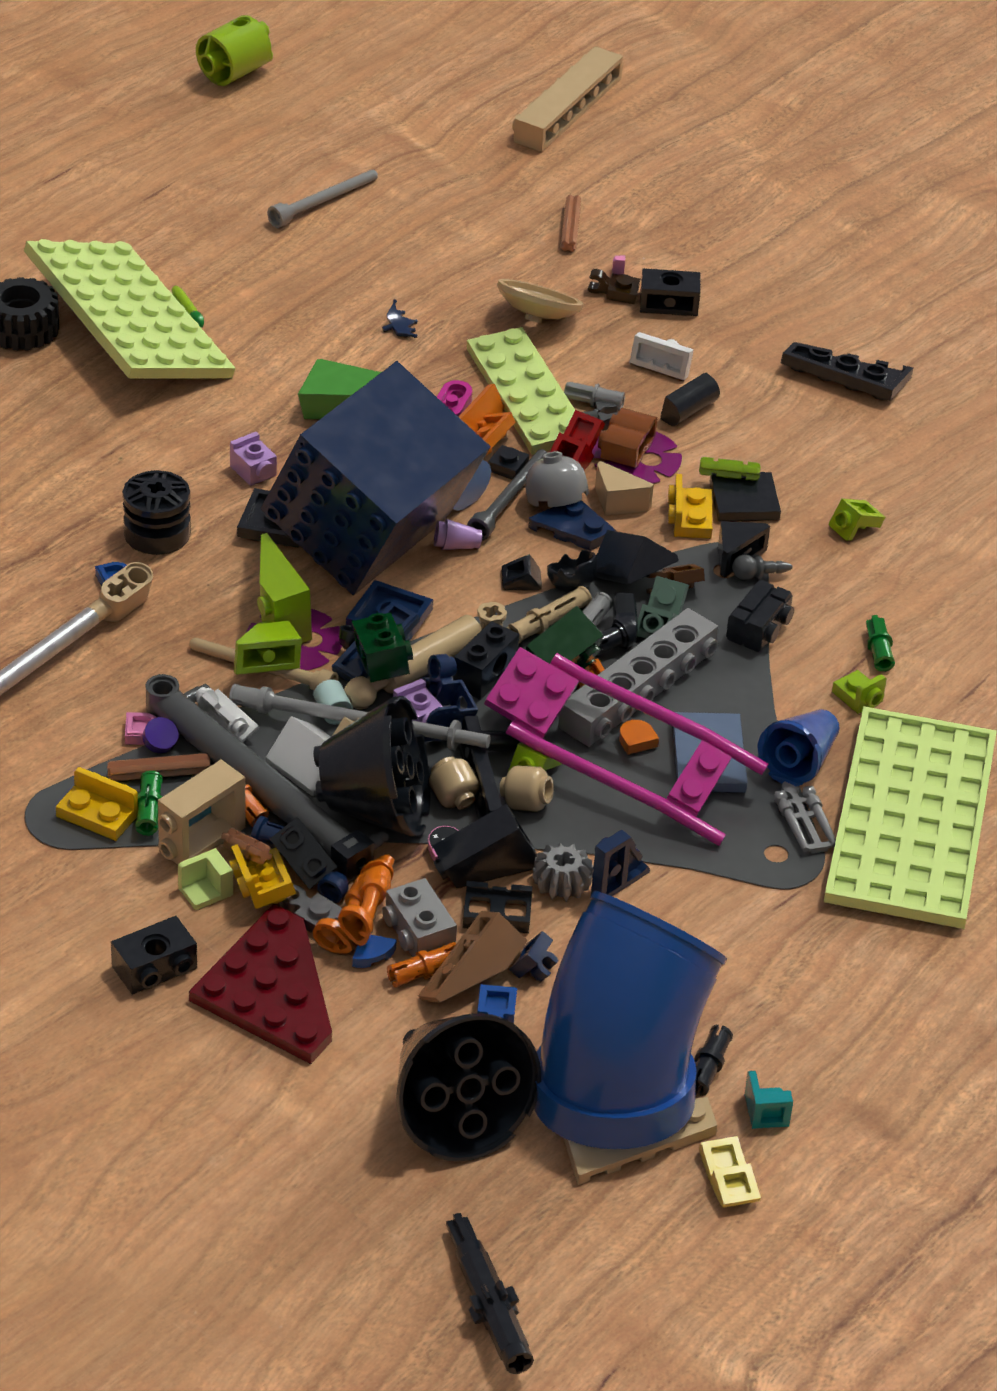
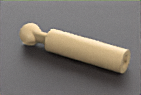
[344,615,482,710]

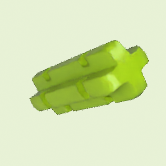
[699,457,761,481]

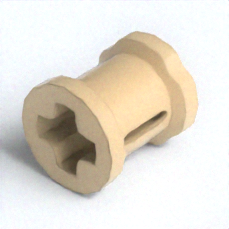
[477,602,507,629]

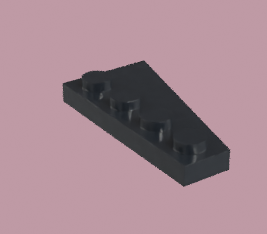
[781,342,914,401]

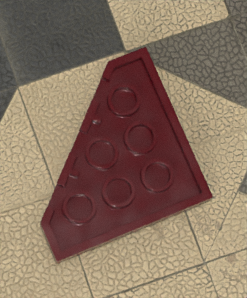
[189,904,332,1064]

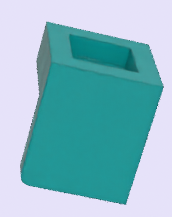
[744,1071,793,1129]

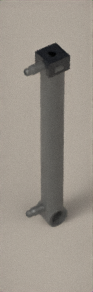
[145,674,389,883]

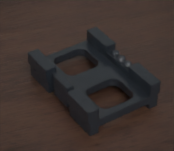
[463,881,533,934]

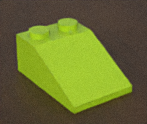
[257,533,312,643]

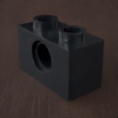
[640,268,701,316]
[453,621,519,700]
[111,916,197,995]

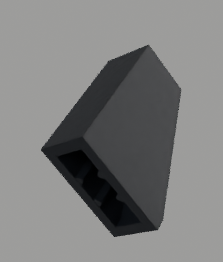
[432,804,537,889]

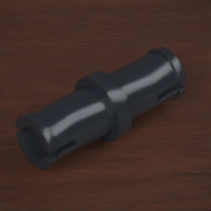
[694,1025,733,1096]

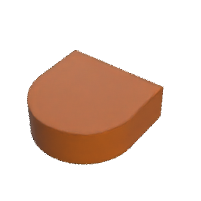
[619,720,659,755]

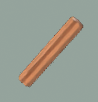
[561,194,581,252]
[107,753,210,781]

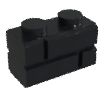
[726,580,794,652]

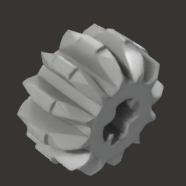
[533,842,593,902]

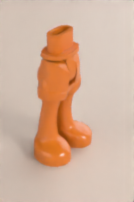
[313,854,394,954]

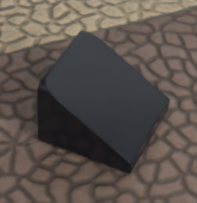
[502,554,542,591]

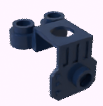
[421,654,479,742]

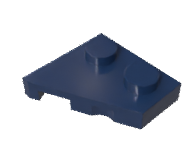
[528,500,616,551]

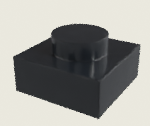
[488,445,530,480]

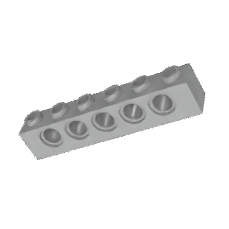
[558,608,719,747]

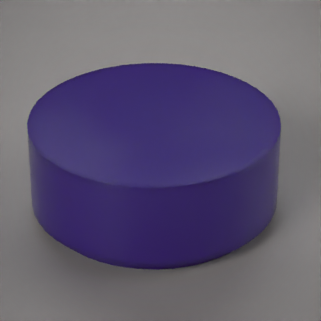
[142,717,179,753]

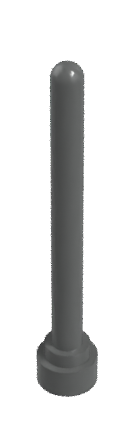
[467,449,547,540]

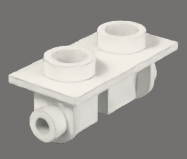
[195,687,259,743]

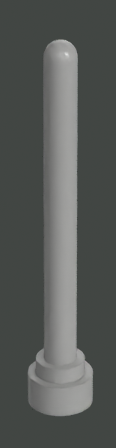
[267,170,378,228]

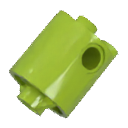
[196,15,273,86]

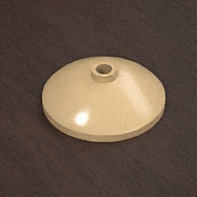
[497,279,583,323]

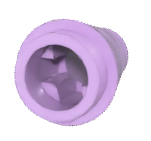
[434,519,482,550]

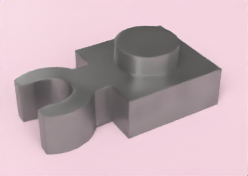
[279,885,342,934]

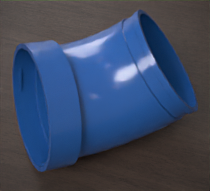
[534,891,727,1149]

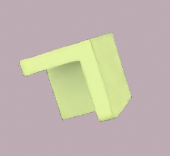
[178,848,233,910]

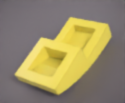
[699,1136,761,1208]

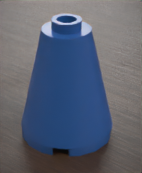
[757,709,840,786]

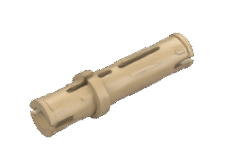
[506,586,592,644]

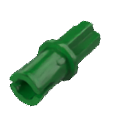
[866,615,895,672]

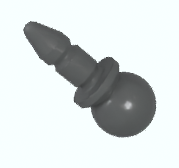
[732,555,793,580]

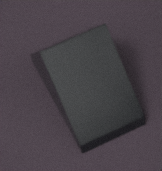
[718,521,770,578]

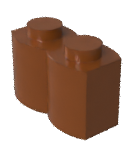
[598,408,658,468]

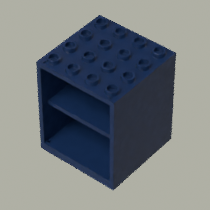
[260,361,491,596]

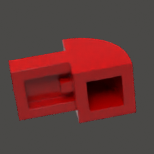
[550,410,605,470]

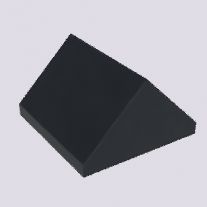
[595,530,679,584]

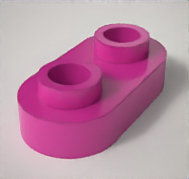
[437,380,472,417]

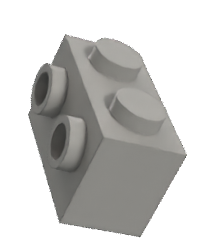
[382,878,457,957]

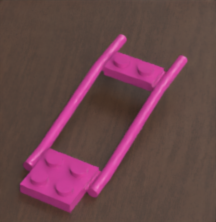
[484,647,768,846]

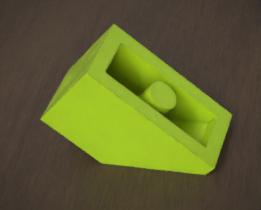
[234,621,302,675]

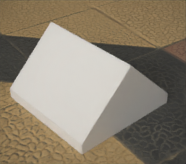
[266,716,331,797]

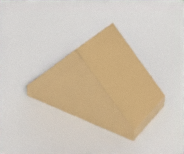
[595,461,654,516]

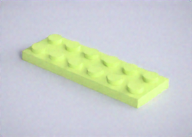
[467,327,575,455]

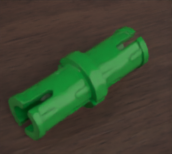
[135,770,163,835]

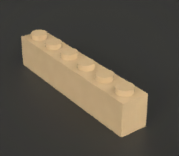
[512,46,623,152]

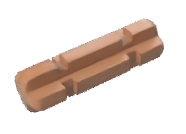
[221,828,272,865]

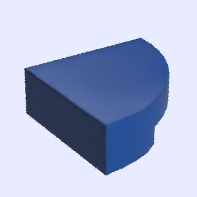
[352,935,397,968]

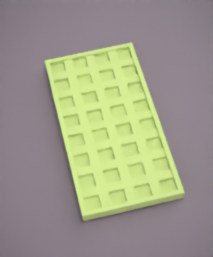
[24,239,236,379]
[824,706,997,929]

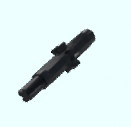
[446,1213,534,1374]

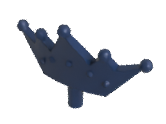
[382,299,418,338]

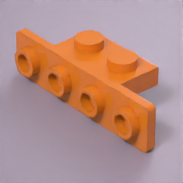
[459,384,515,456]

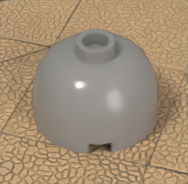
[525,451,589,507]

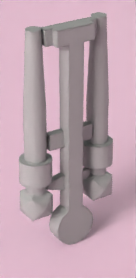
[774,781,836,854]

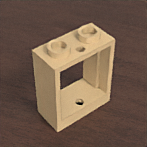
[158,759,246,865]

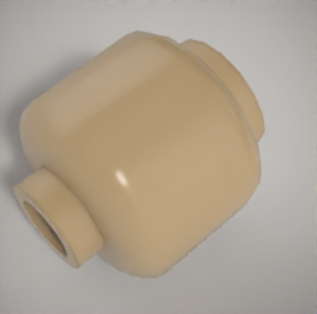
[429,756,480,810]
[500,765,554,812]

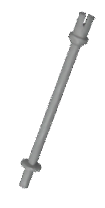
[229,684,491,751]

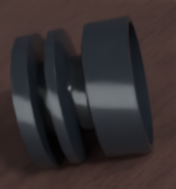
[122,470,191,555]

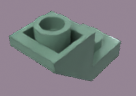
[637,576,689,639]

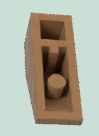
[418,911,528,1003]

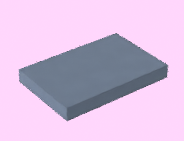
[672,712,747,792]

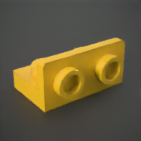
[668,474,713,539]
[55,767,138,841]

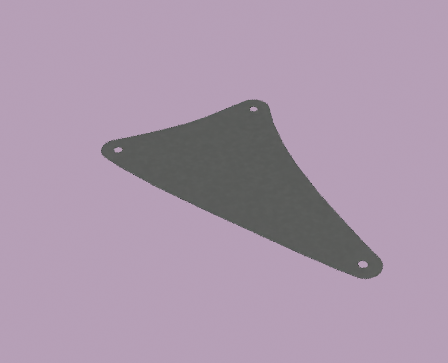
[25,542,825,889]

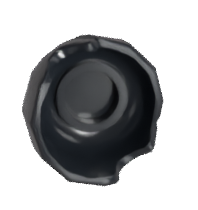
[547,550,597,591]

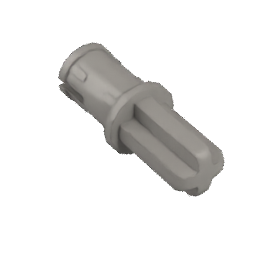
[564,382,625,411]

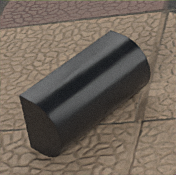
[660,373,720,426]

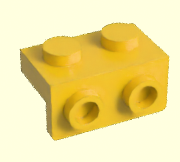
[229,844,296,909]

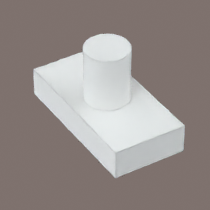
[629,332,694,380]

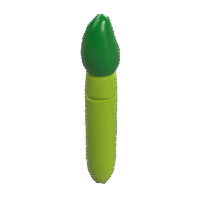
[171,286,204,328]

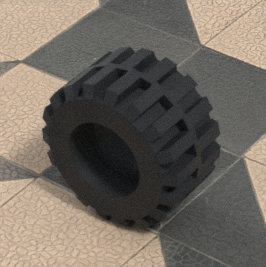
[0,277,60,351]

